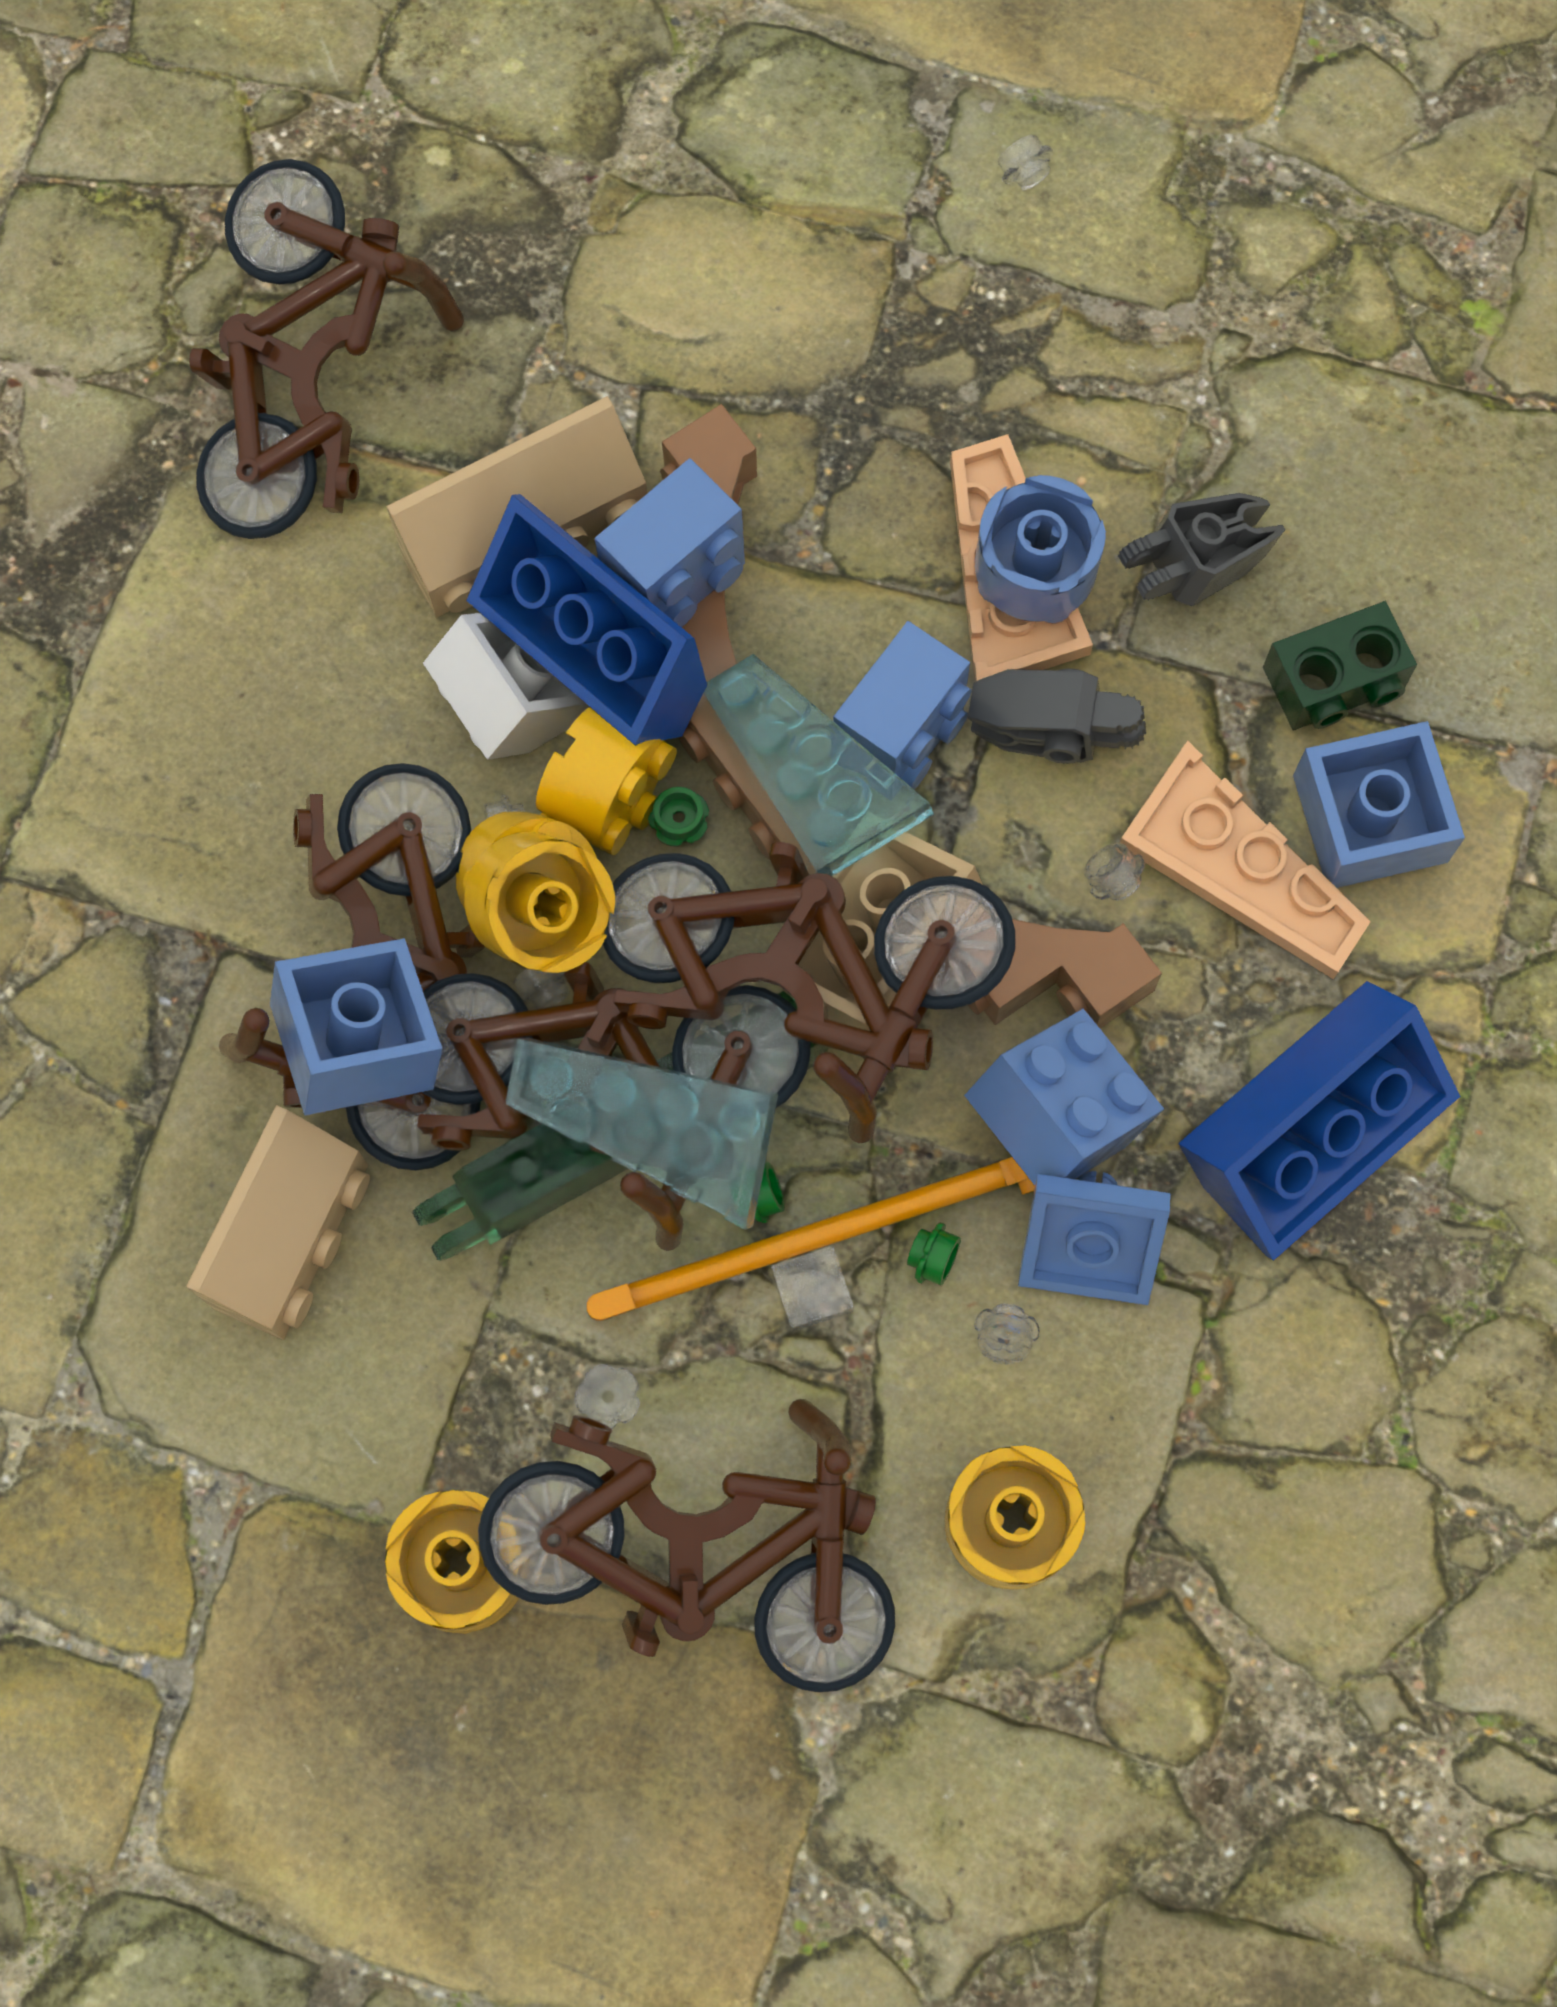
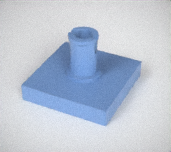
[1018,1171,1171,1305]

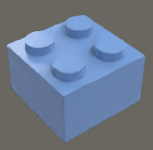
[595,458,745,627]
[832,621,972,803]
[1293,721,1465,888]
[270,938,442,1116]
[964,1008,1164,1185]

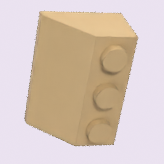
[779,814,988,1031]
[186,1105,370,1340]

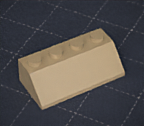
[386,396,647,618]

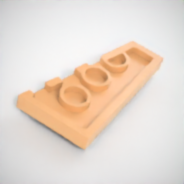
[950,434,1093,682]
[1119,740,1371,980]

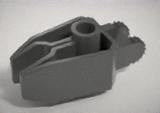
[1118,493,1285,606]
[968,669,1146,764]

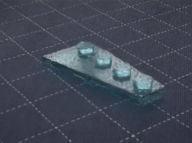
[703,654,934,876]
[506,1038,778,1230]

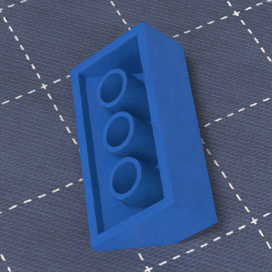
[466,494,707,746]
[1178,981,1461,1261]

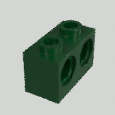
[1263,601,1417,731]

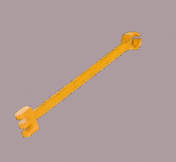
[587,1157,1035,1321]

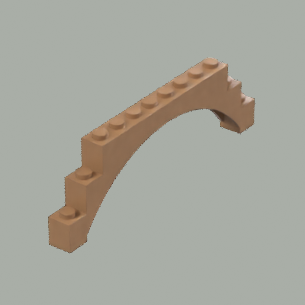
[660,404,1162,1029]

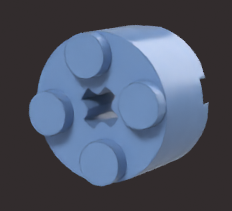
[975,475,1106,623]

